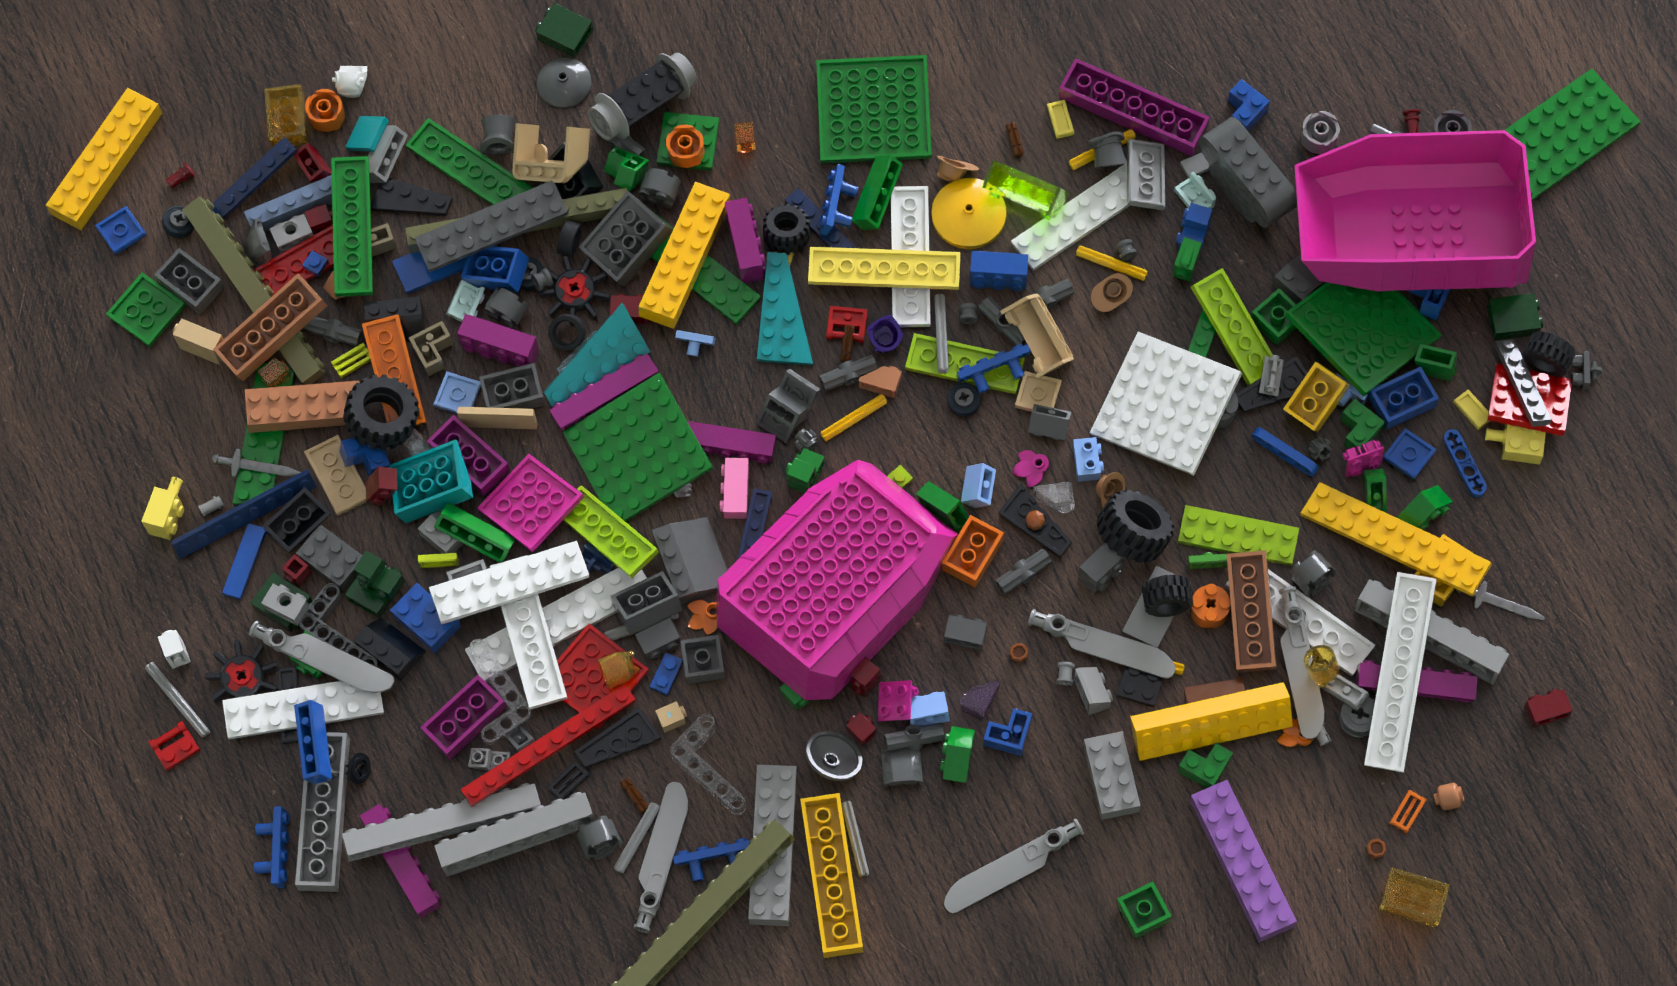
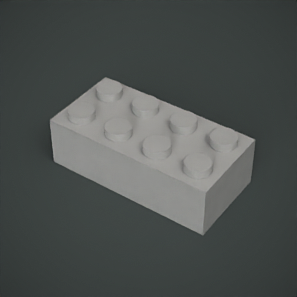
[1083,731,1141,820]

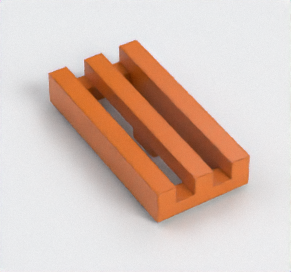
[1389,790,1427,834]

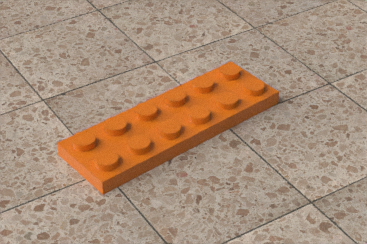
[362,314,427,426]

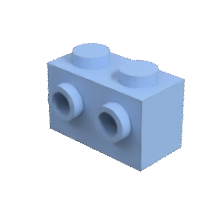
[1073,437,1104,482]
[961,463,996,508]
[910,692,950,727]

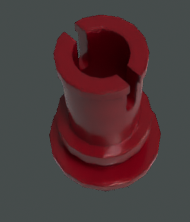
[1402,109,1421,133]
[165,162,195,189]

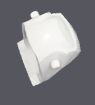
[332,66,367,98]

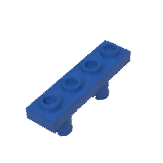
[819,164,858,236]
[956,344,1030,394]
[254,806,290,888]
[673,838,750,882]

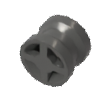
[1115,239,1138,261]
[531,268,553,291]
[959,303,978,324]

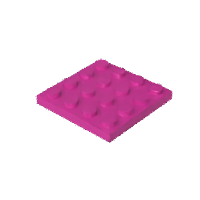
[477,454,584,553]

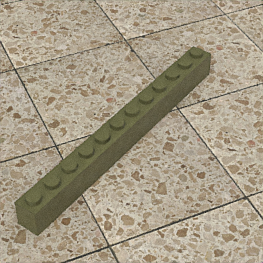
[405,188,627,253]
[182,196,326,385]
[611,819,795,986]

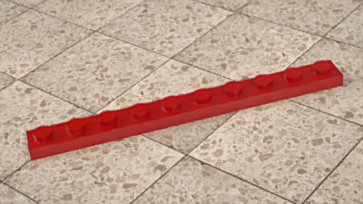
[460,684,636,807]

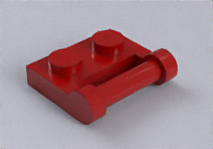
[826,306,868,343]
[148,721,201,771]

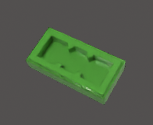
[1188,552,1227,569]

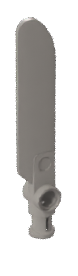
[1279,586,1324,739]
[1028,609,1175,679]
[249,620,394,693]
[633,782,688,933]
[944,818,1084,914]

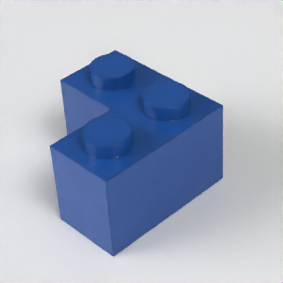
[1228,79,1270,132]
[1175,203,1213,251]
[1408,289,1451,321]
[339,438,390,477]
[983,708,1032,756]

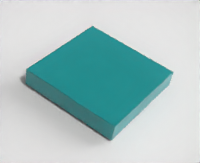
[345,116,389,152]

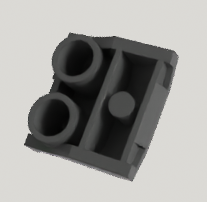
[244,218,272,268]
[881,748,923,787]

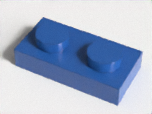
[650,652,683,696]

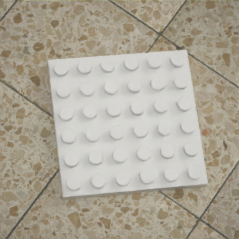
[1090,332,1242,476]

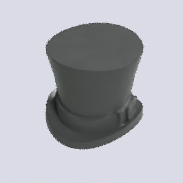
[480,114,516,155]
[1088,132,1128,169]

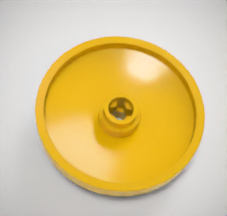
[932,178,1006,249]

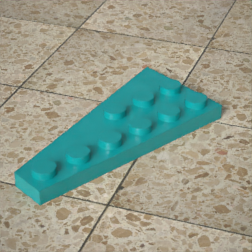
[757,252,813,366]
[543,303,650,408]

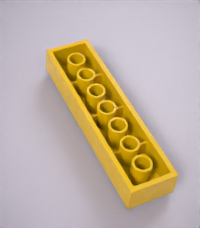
[46,88,162,230]
[639,182,730,329]
[1130,682,1293,761]
[800,793,863,958]

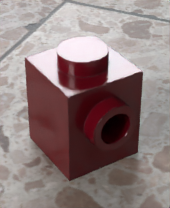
[304,204,333,235]
[282,554,312,587]
[846,712,877,747]

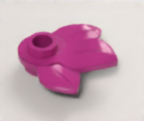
[1013,450,1049,488]

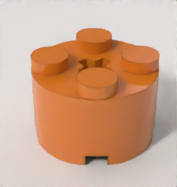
[305,89,345,132]
[666,125,705,168]
[1190,584,1231,628]

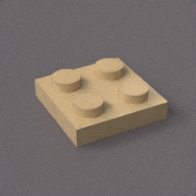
[1015,371,1062,412]

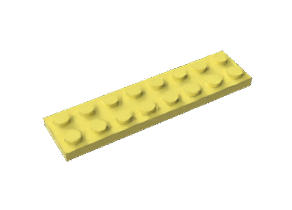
[808,247,960,290]

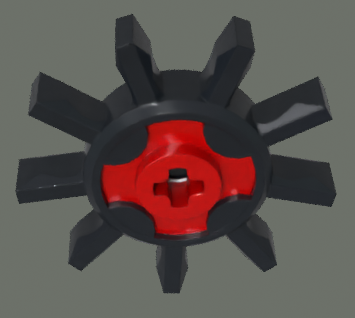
[539,256,610,326]
[205,640,279,702]

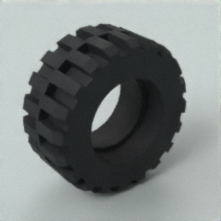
[343,375,419,450]
[1097,490,1174,563]

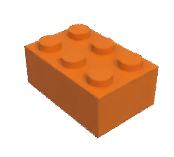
[942,515,1004,588]

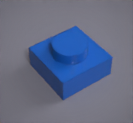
[302,250,329,277]

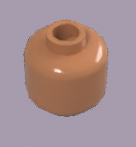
[1434,783,1464,810]

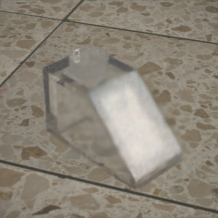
[402,428,430,457]
[1033,482,1075,513]

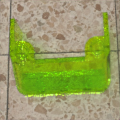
[981,160,1070,220]

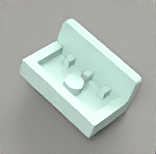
[1174,171,1216,209]
[446,280,485,322]

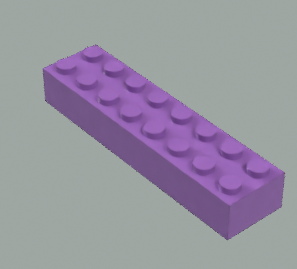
[1190,780,1297,943]

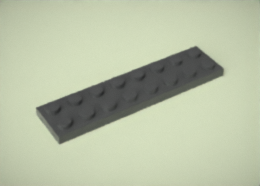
[415,181,568,272]

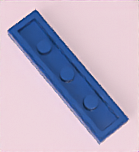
[222,523,266,600]

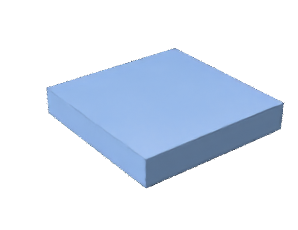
[433,371,481,414]

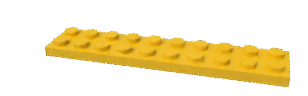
[1301,482,1491,597]

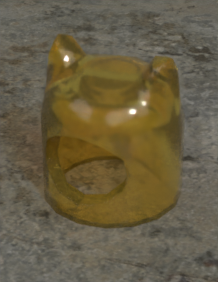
[1304,645,1339,689]
[597,651,639,689]

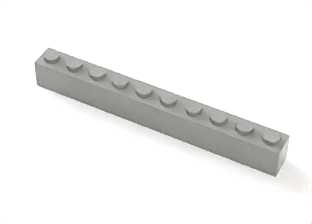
[342,783,541,862]

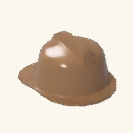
[937,155,979,182]
[1091,273,1133,312]
[1096,472,1125,508]

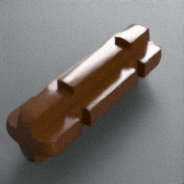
[1006,122,1024,158]
[840,325,855,362]
[620,778,648,814]

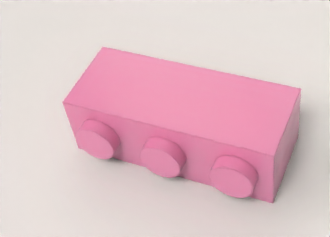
[720,458,749,519]

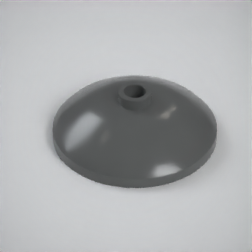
[536,58,592,109]
[805,731,862,781]

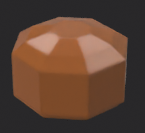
[1026,510,1045,530]
[1009,643,1029,663]
[1366,838,1387,859]

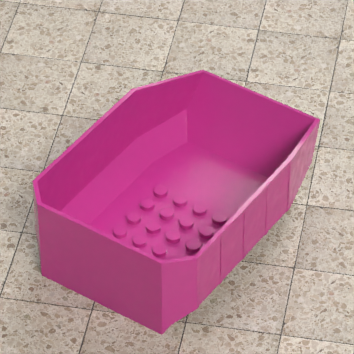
[1294,130,1536,291]
[716,460,959,700]

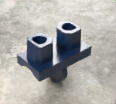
[582,543,614,574]

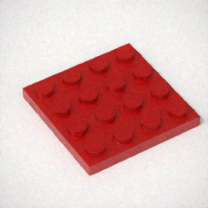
[1487,364,1572,436]
[557,623,649,730]

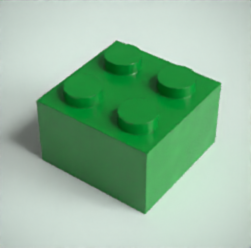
[1251,288,1297,346]
[1116,881,1172,939]

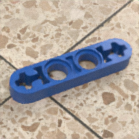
[1251,427,1319,477]
[1443,429,1487,498]

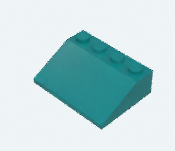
[389,439,473,523]

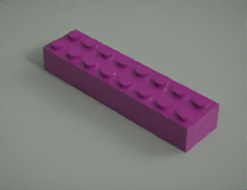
[1059,58,1210,157]

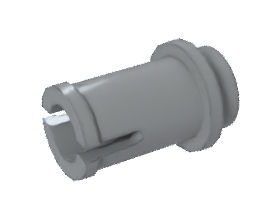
[198,496,224,517]
[1316,723,1332,746]

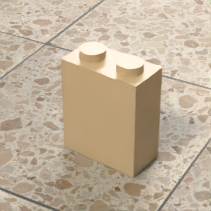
[173,318,224,365]

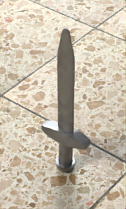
[212,449,301,477]
[1456,581,1545,620]

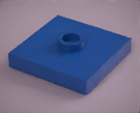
[95,206,147,256]
[1382,428,1437,480]

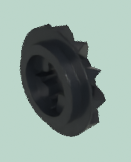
[345,752,371,784]

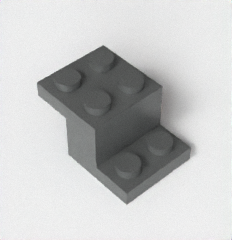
[756,369,820,443]

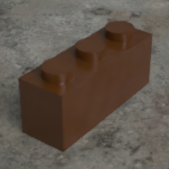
[1184,678,1245,704]

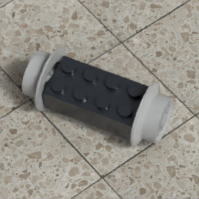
[588,53,697,140]

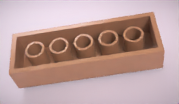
[213,274,328,381]
[244,381,360,433]
[1227,550,1277,673]

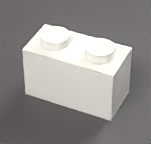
[158,630,191,669]

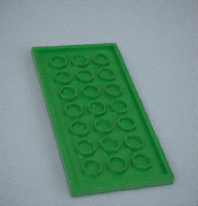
[1505,68,1641,201]

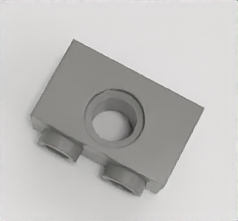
[269,214,313,254]
[261,584,309,626]

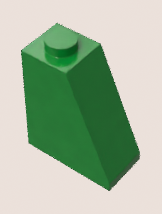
[916,481,969,534]

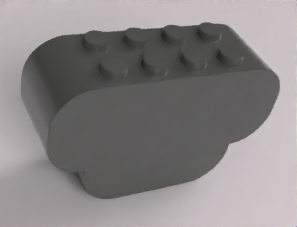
[1199,117,1297,228]

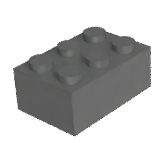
[154,248,225,315]
[479,363,545,409]
[296,524,363,593]
[611,571,683,635]

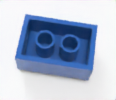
[461,246,529,293]
[970,251,1028,291]
[1368,367,1439,430]
[390,583,461,654]

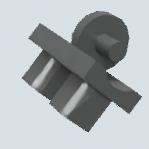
[1571,351,1602,390]

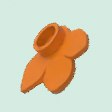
[687,600,718,635]
[1277,718,1313,747]

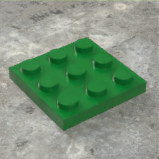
[657,112,719,171]
[106,272,186,347]

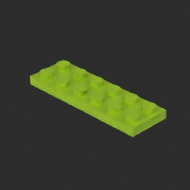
[1191,268,1273,386]
[905,333,1025,394]
[563,485,659,579]
[1178,505,1299,566]

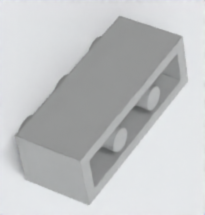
[368,125,408,183]

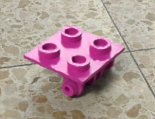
[1342,440,1384,477]
[878,680,919,721]

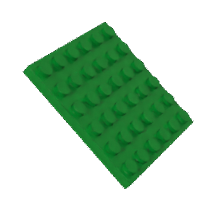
[816,55,932,164]
[1285,282,1442,397]
[563,373,714,522]

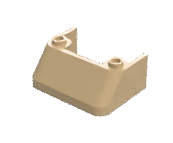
[512,123,590,183]
[1000,293,1074,378]

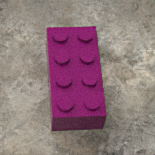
[725,197,766,284]
[457,314,540,367]
[427,415,510,497]
[420,675,507,761]

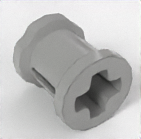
[1056,662,1075,686]

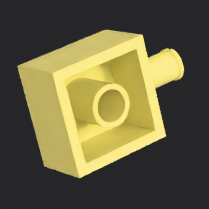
[1485,424,1546,465]
[141,477,184,540]

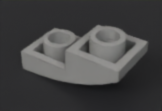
[468,748,513,771]

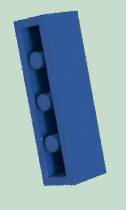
[294,700,332,784]

